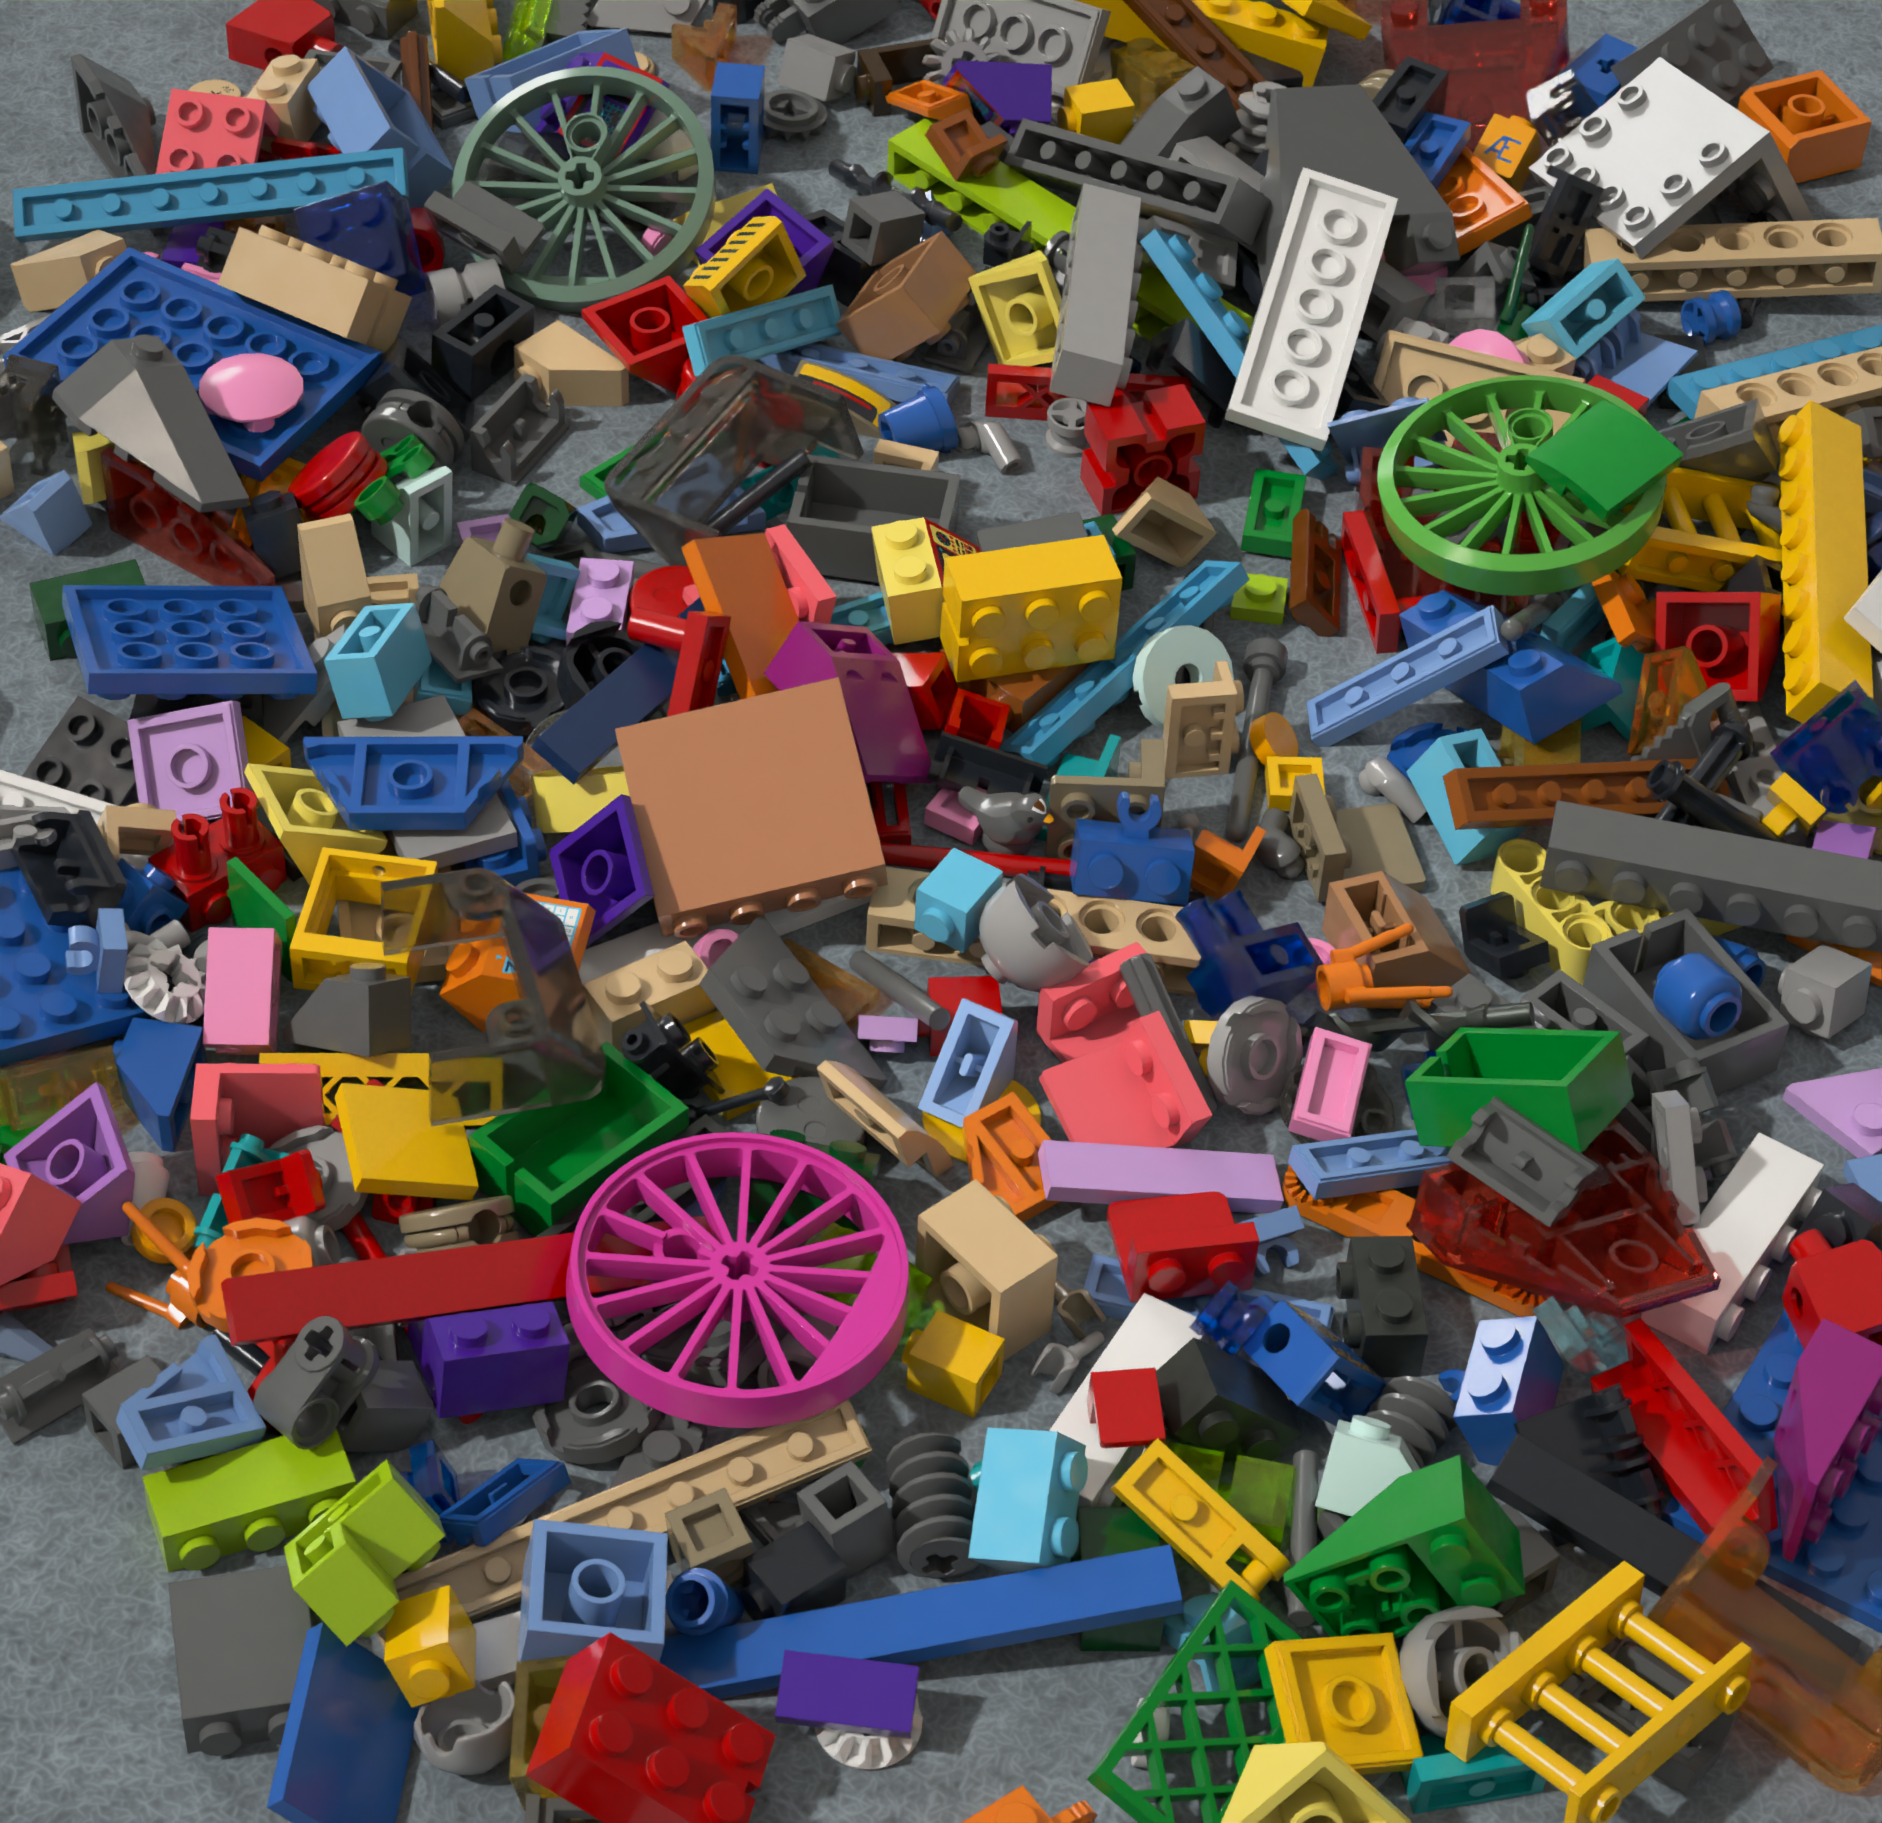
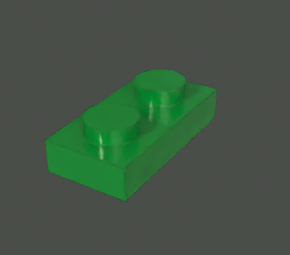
[1241,468,1306,558]

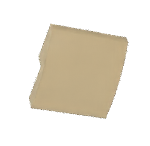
[817,1060,954,1178]

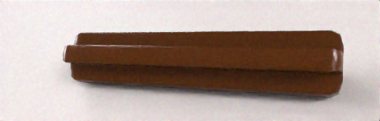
[400,31,434,134]

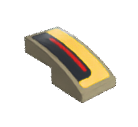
[786,359,897,439]

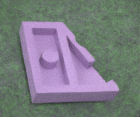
[1783,1068,1882,1158]

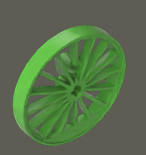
[1377,375,1667,596]

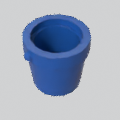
[878,384,958,454]

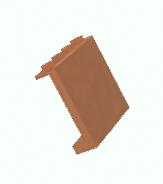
[615,677,888,939]

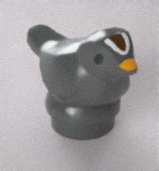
[958,786,1054,855]

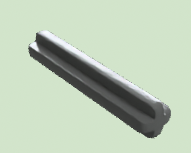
[1119,953,1218,1113]

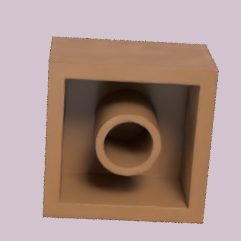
[836,231,978,363]

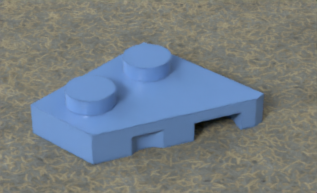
[116,1334,267,1471]

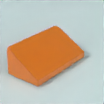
[885,79,973,120]

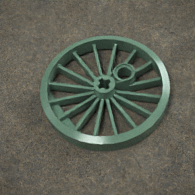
[451,66,716,314]

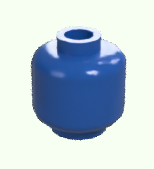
[1653,953,1742,1041]

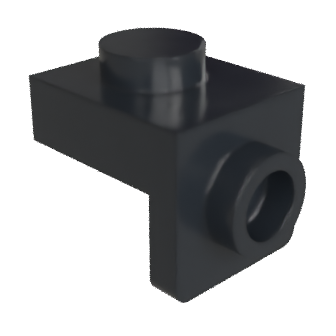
[1459,891,1550,980]

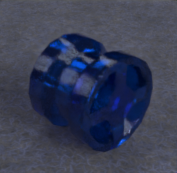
[1189,1280,1268,1355]

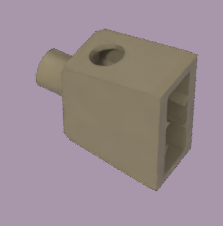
[439,518,547,655]

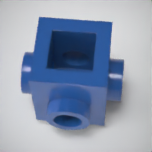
[116,858,190,935]

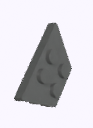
[699,916,888,1091]

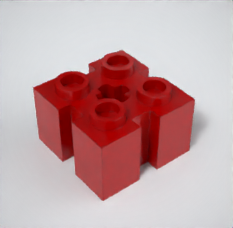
[1080,384,1206,516]

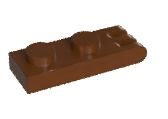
[1289,509,1342,637]

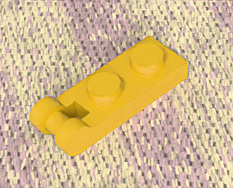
[1110,1438,1291,1603]

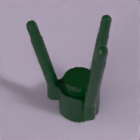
[1496,224,1536,342]

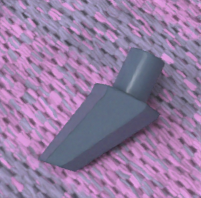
[0,1312,53,1363]

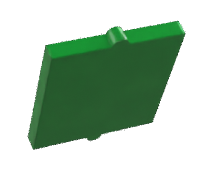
[226,857,296,982]

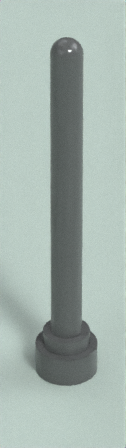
[1501,590,1572,641]
[1225,638,1288,843]

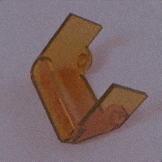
[1647,1456,1882,1792]

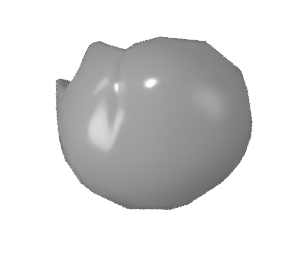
[413,1679,520,1776]

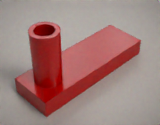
[1341,510,1455,654]
[627,607,732,717]

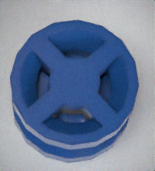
[1681,290,1741,346]

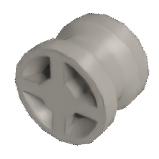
[1045,398,1090,458]

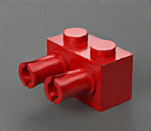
[148,787,287,933]

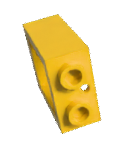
[289,847,440,996]

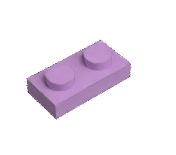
[566,558,635,645]

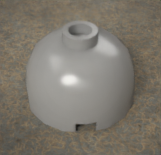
[980,873,1093,993]
[1398,1605,1524,1739]

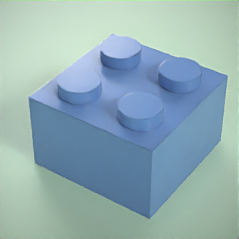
[517,1519,668,1682]

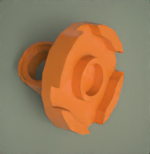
[187,1218,316,1333]

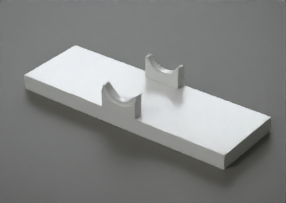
[1224,167,1398,452]

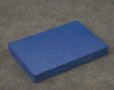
[267,1622,420,1823]

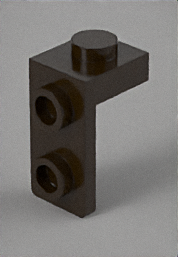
[854,37,947,117]

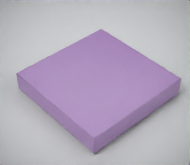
[127,700,253,827]

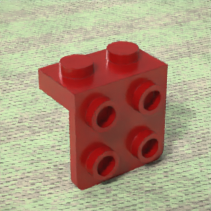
[1107,1191,1260,1303]

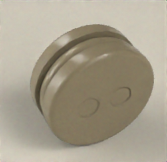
[399,1195,520,1253]

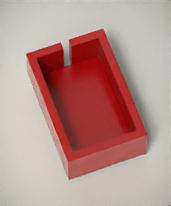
[525,1632,776,1823]

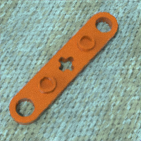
[1282,1165,1566,1320]

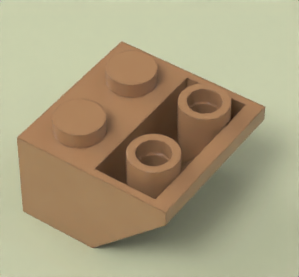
[1322,871,1472,1011]

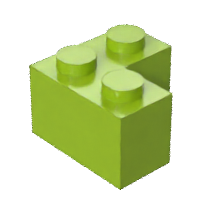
[284,1459,445,1646]

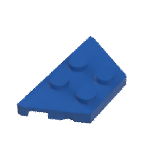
[303,736,524,831]

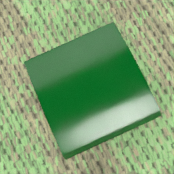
[1525,400,1684,522]

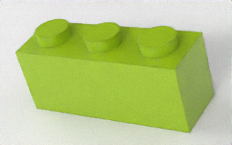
[142,1428,356,1572]

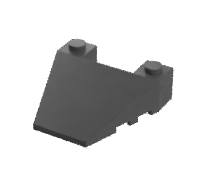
[1254,84,1460,287]

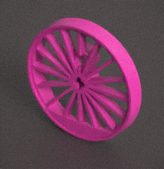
[566,1132,909,1428]

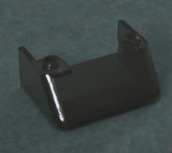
[604,355,864,566]
[381,868,606,1126]

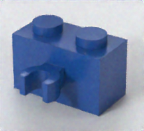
[1069,791,1195,906]
[1438,1315,1565,1466]

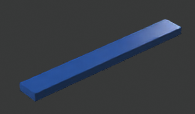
[659,1544,1184,1699]

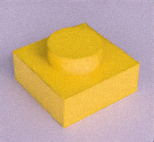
[1265,756,1325,811]

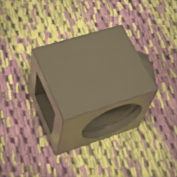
[664,1488,753,1587]

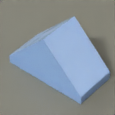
[0,470,93,555]
[918,998,1018,1128]

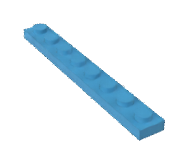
[12,147,410,243]

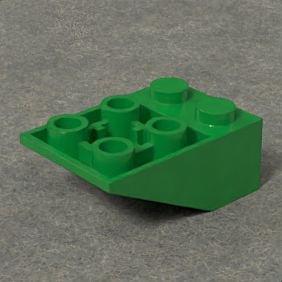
[1283,1455,1525,1639]

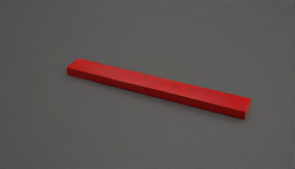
[221,1215,712,1347]

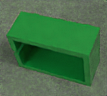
[1405,1027,1635,1153]
[469,1041,689,1237]

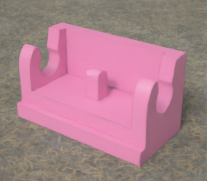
[203,927,283,1055]

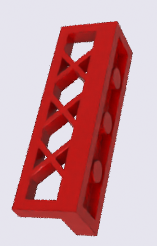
[985,364,1191,421]
[1590,1318,1778,1554]

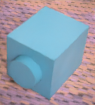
[914,848,1003,953]

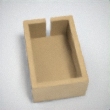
[217,225,412,352]

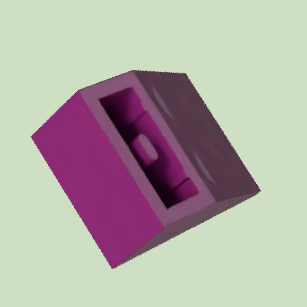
[764,621,933,784]
[1773,1318,1882,1562]

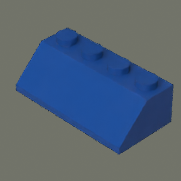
[1399,590,1623,744]

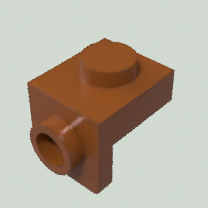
[925,109,1008,181]

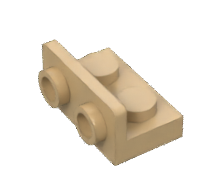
[1163,660,1244,779]

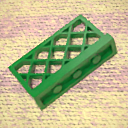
[1086,1580,1303,1823]

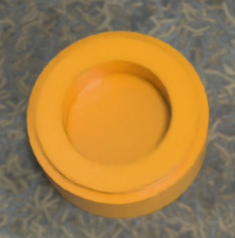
[1249,712,1299,765]
[131,1198,197,1264]

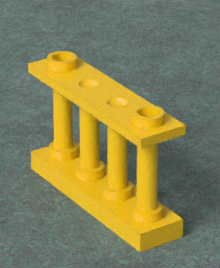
[1618,467,1782,592]
[1445,1561,1753,1823]

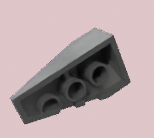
[71,54,164,236]
[1073,66,1242,208]
[52,335,249,513]
[1658,398,1778,482]

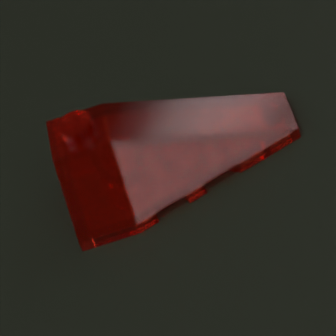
[100,448,275,586]

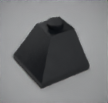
[355,337,475,442]

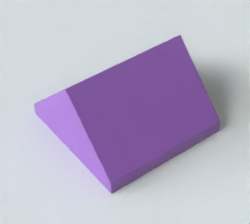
[4,1082,135,1245]

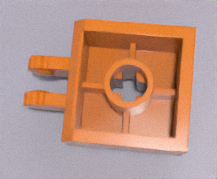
[1738,70,1872,184]

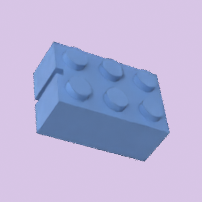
[464,28,640,139]
[306,46,454,208]

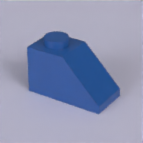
[110,1017,207,1152]

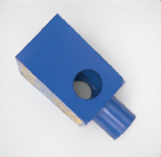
[1242,1295,1388,1426]

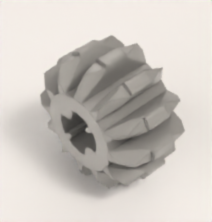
[922,28,1001,85]

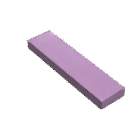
[1038,1140,1284,1214]

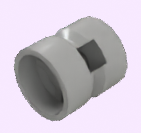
[424,258,505,330]

